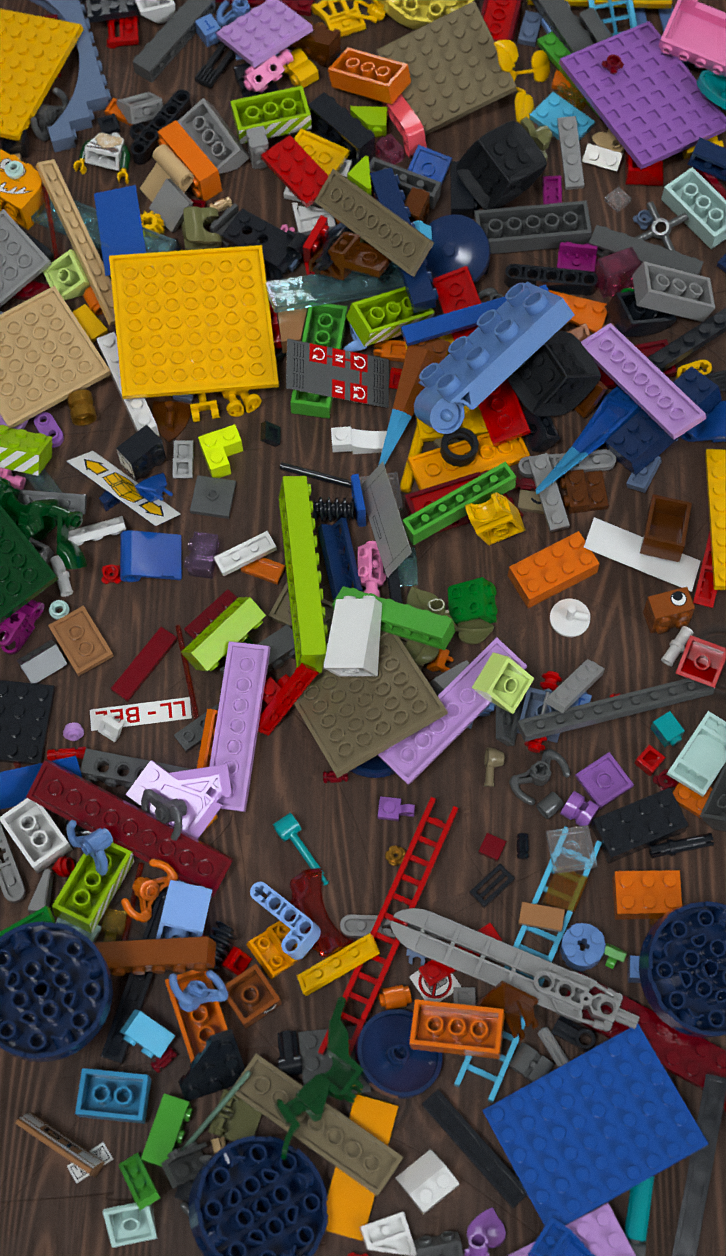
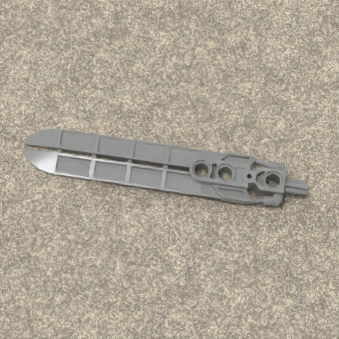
[390,908,640,1032]

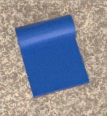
[680,401,726,442]
[120,530,182,582]

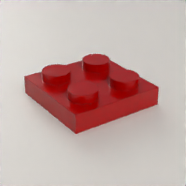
[303,215,330,264]

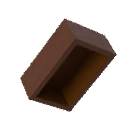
[640,494,692,562]

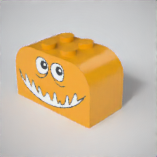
[0,149,48,230]

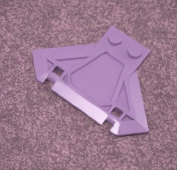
[126,760,232,840]

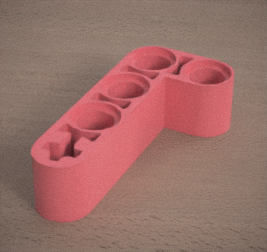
[381,94,427,157]

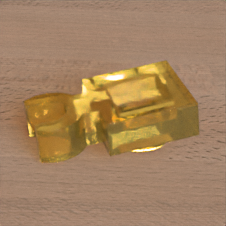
[556,82,586,111]

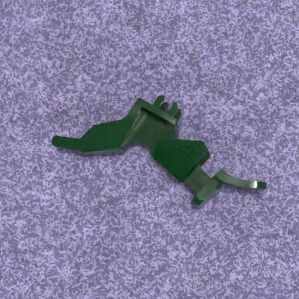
[274,997,364,1160]

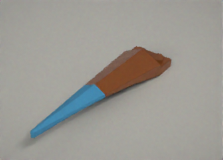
[378,337,451,466]

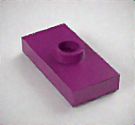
[542,176,562,204]

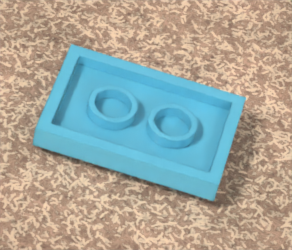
[529,92,595,141]

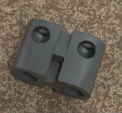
[508,1042,554,1083]

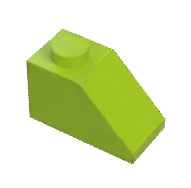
[350,106,387,137]

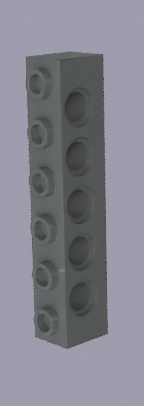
[80,748,192,790]

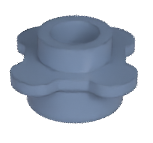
[633,210,654,230]

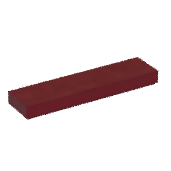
[110,627,178,702]

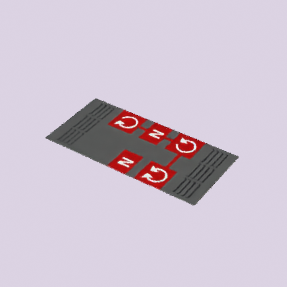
[286,339,389,408]

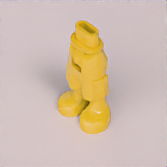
[221,390,262,417]

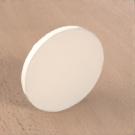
[550,599,590,637]

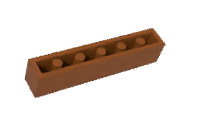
[94,936,216,976]

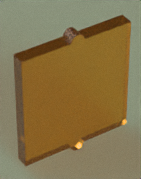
[543,868,588,912]

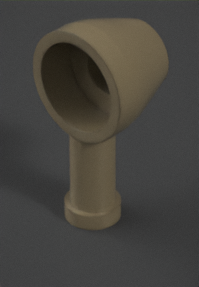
[484,747,504,787]

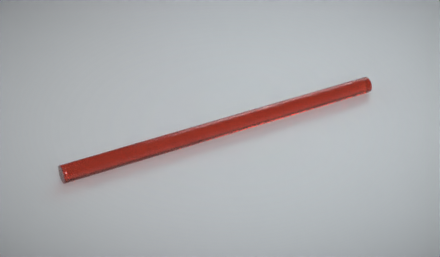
[42,185,59,260]
[175,625,199,720]
[122,862,144,941]

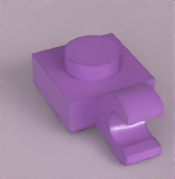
[378,796,415,821]

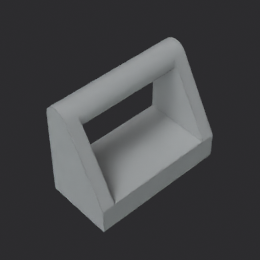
[116,92,163,125]

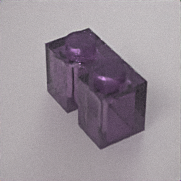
[184,531,220,579]

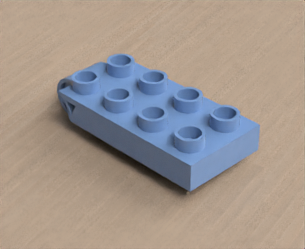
[414,282,575,434]

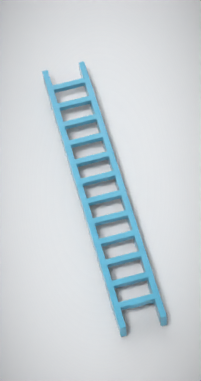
[454,826,602,1103]

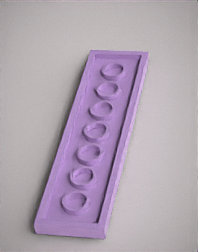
[581,323,706,440]
[378,638,527,786]
[207,641,271,812]

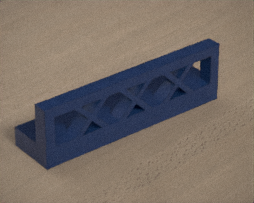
[317,518,362,600]

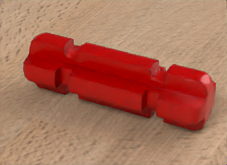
[47,747,87,761]

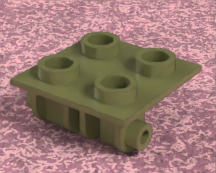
[208,1089,262,1141]

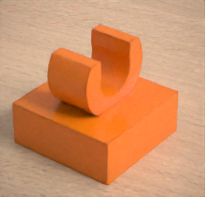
[427,649,454,672]

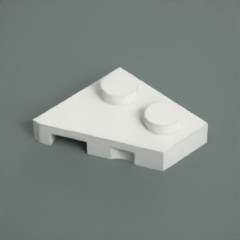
[292,202,336,236]
[360,1212,416,1256]

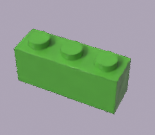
[141,1094,193,1168]

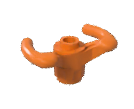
[121,859,178,923]

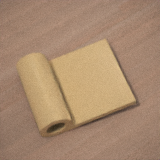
[140,144,194,202]

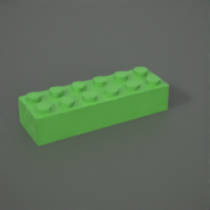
[291,301,347,419]

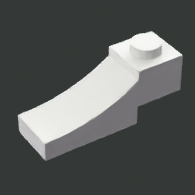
[331,426,387,455]

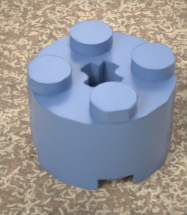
[560,923,605,971]

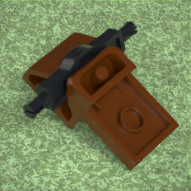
[309,227,392,281]

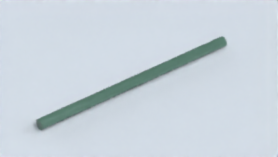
[180,1070,252,1151]

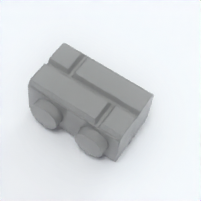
[246,126,269,169]

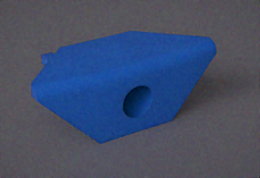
[135,473,173,503]

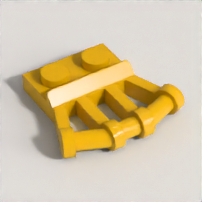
[311,0,366,37]

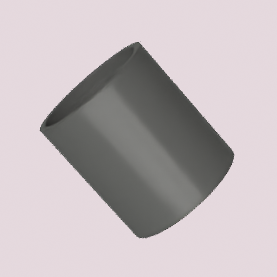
[536,791,564,819]

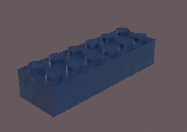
[605,366,722,476]

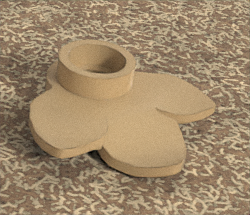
[592,129,625,153]

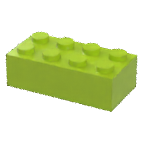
[181,597,266,671]

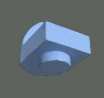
[343,324,367,352]

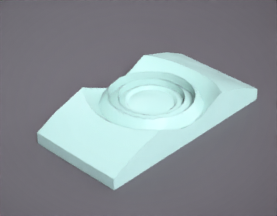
[667,711,726,797]

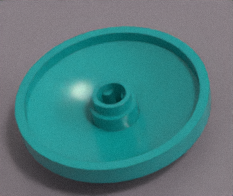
[697,70,726,110]

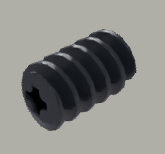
[313,497,354,523]
[207,921,237,970]

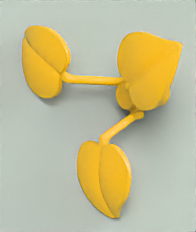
[494,40,550,124]

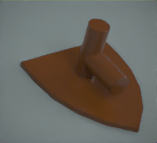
[152,400,192,442]

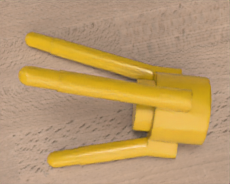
[344,0,386,23]

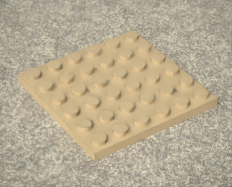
[0,286,111,428]

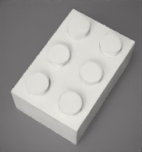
[0,798,73,874]

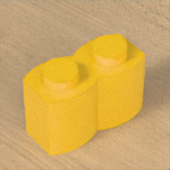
[283,47,319,88]

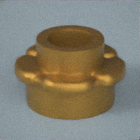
[385,845,406,866]

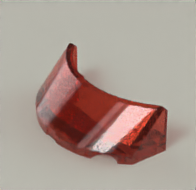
[288,868,354,957]

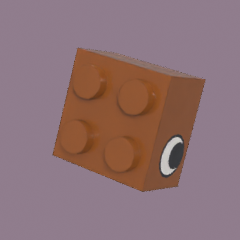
[643,587,695,634]
[225,964,282,1029]

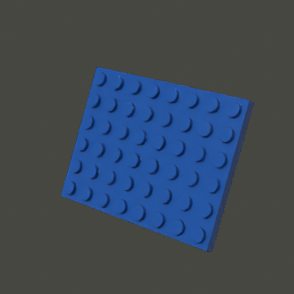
[482,1024,708,1226]

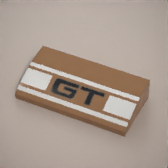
[15,1113,106,1178]

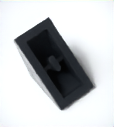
[0,129,30,158]

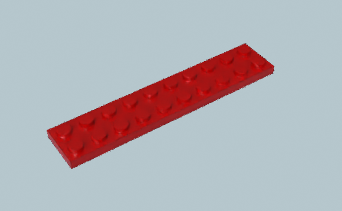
[432,266,531,447]

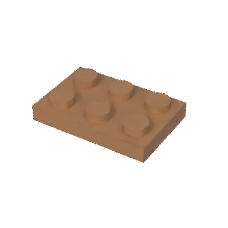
[48,605,114,677]

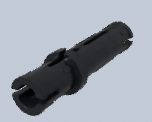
[648,833,714,859]

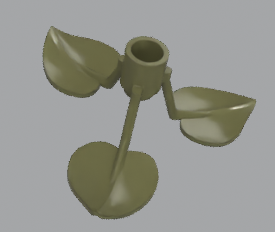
[405,586,494,665]

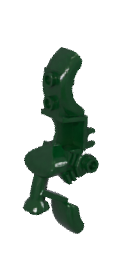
[0,477,87,569]

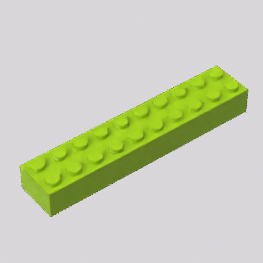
[278,476,328,673]

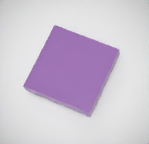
[575,752,634,810]

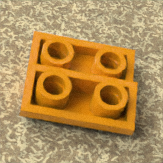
[246,921,309,979]

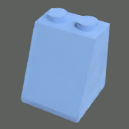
[156,880,212,939]

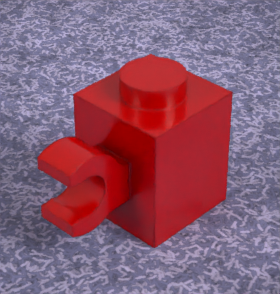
[262,674,289,708]

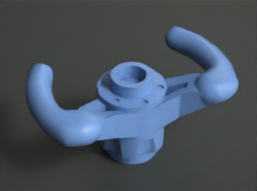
[216,0,251,27]
[66,820,113,876]
[169,970,229,1012]

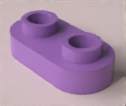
[34,412,64,447]

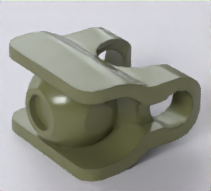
[182,207,222,250]

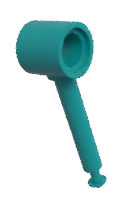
[272,813,329,886]

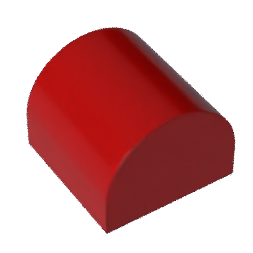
[222,946,252,976]

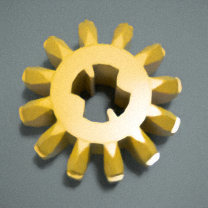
[140,210,164,243]

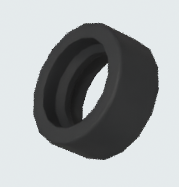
[440,427,479,467]

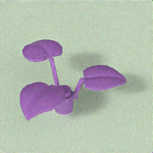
[464,1208,506,1256]

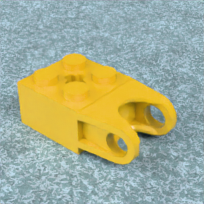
[465,492,525,545]

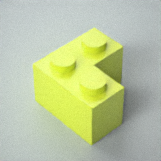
[198,424,243,478]

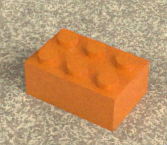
[612,870,682,920]

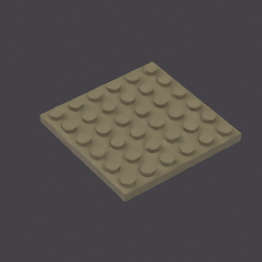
[377,1,517,135]
[294,631,448,778]

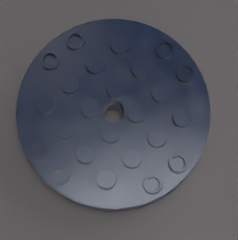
[639,901,726,1038]
[0,921,112,1062]
[188,1136,328,1256]

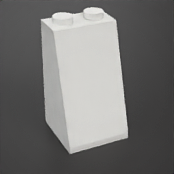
[324,596,382,677]

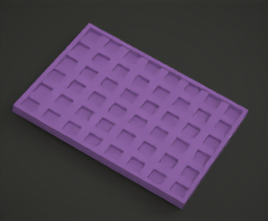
[559,21,726,169]

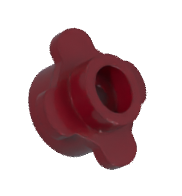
[602,54,624,74]
[653,769,678,791]

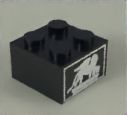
[116,424,166,481]

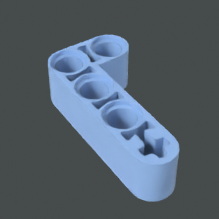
[250,882,321,960]

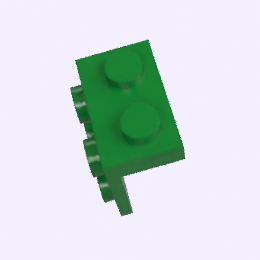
[448,577,498,624]

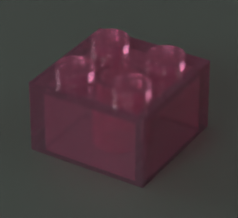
[595,247,641,298]

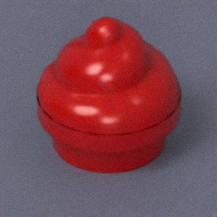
[52,856,75,878]

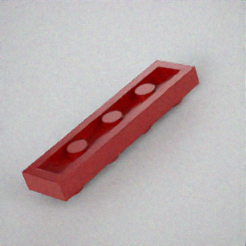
[258,663,319,736]
[418,923,502,988]

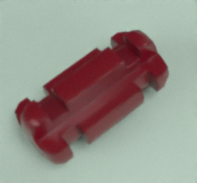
[515,477,536,491]
[323,770,348,783]
[150,1047,177,1073]

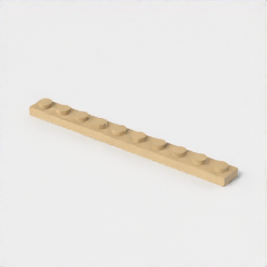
[36,159,115,326]

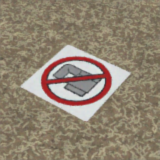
[409,971,461,1002]

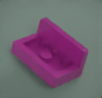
[557,242,597,272]

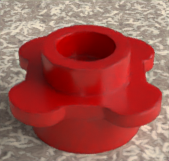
[101,565,121,584]

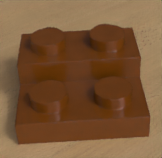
[560,469,609,514]

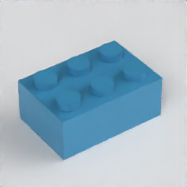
[75,1068,151,1124]

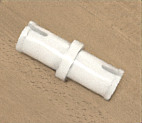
[50,555,73,597]
[661,626,694,666]

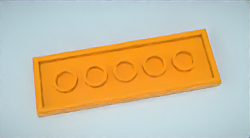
[407,433,530,490]
[326,1094,398,1242]

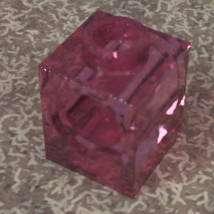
[376,134,404,165]

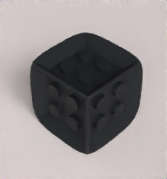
[456,121,547,210]
[507,331,601,417]

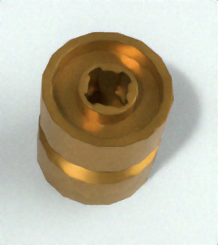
[67,390,97,426]

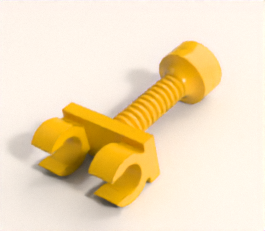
[190,393,219,422]

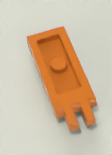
[373,339,406,362]

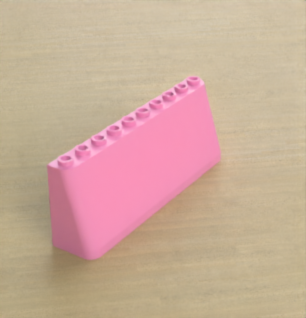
[659,0,726,77]

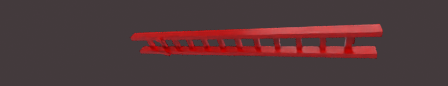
[318,797,458,1057]

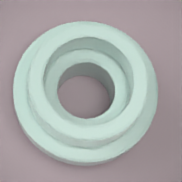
[5,161,24,179]
[49,600,70,620]

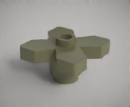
[520,117,553,161]

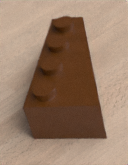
[287,20,341,68]

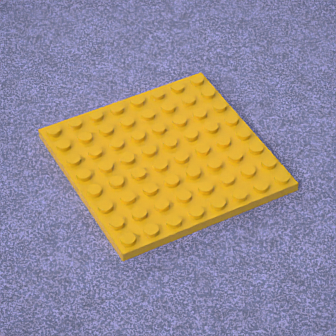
[109,245,279,399]

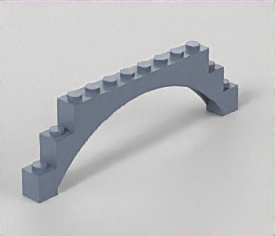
[29,0,111,152]

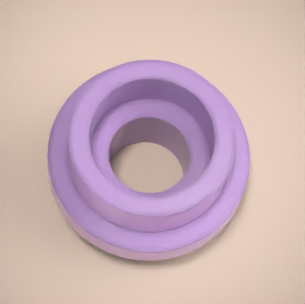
[63,723,84,741]

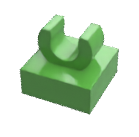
[604,943,627,969]

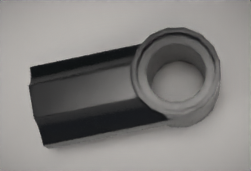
[551,1015,595,1052]
[277,1030,302,1076]

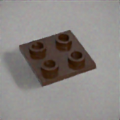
[476,981,538,1041]

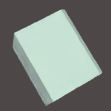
[103,1203,157,1248]

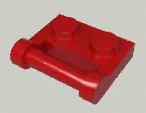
[106,16,139,49]

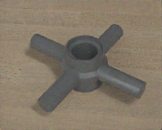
[634,201,688,251]

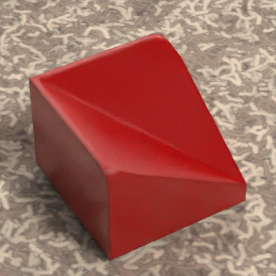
[634,744,665,777]

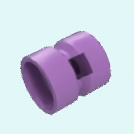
[560,791,600,830]

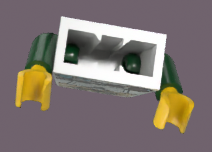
[73,133,130,184]

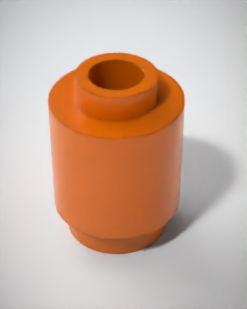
[83,286,104,315]
[378,985,412,1010]

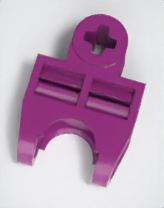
[0,599,44,655]

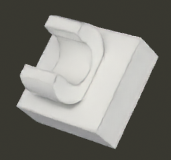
[98,714,124,742]

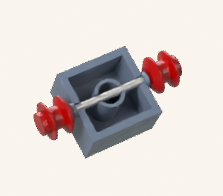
[517,671,562,753]

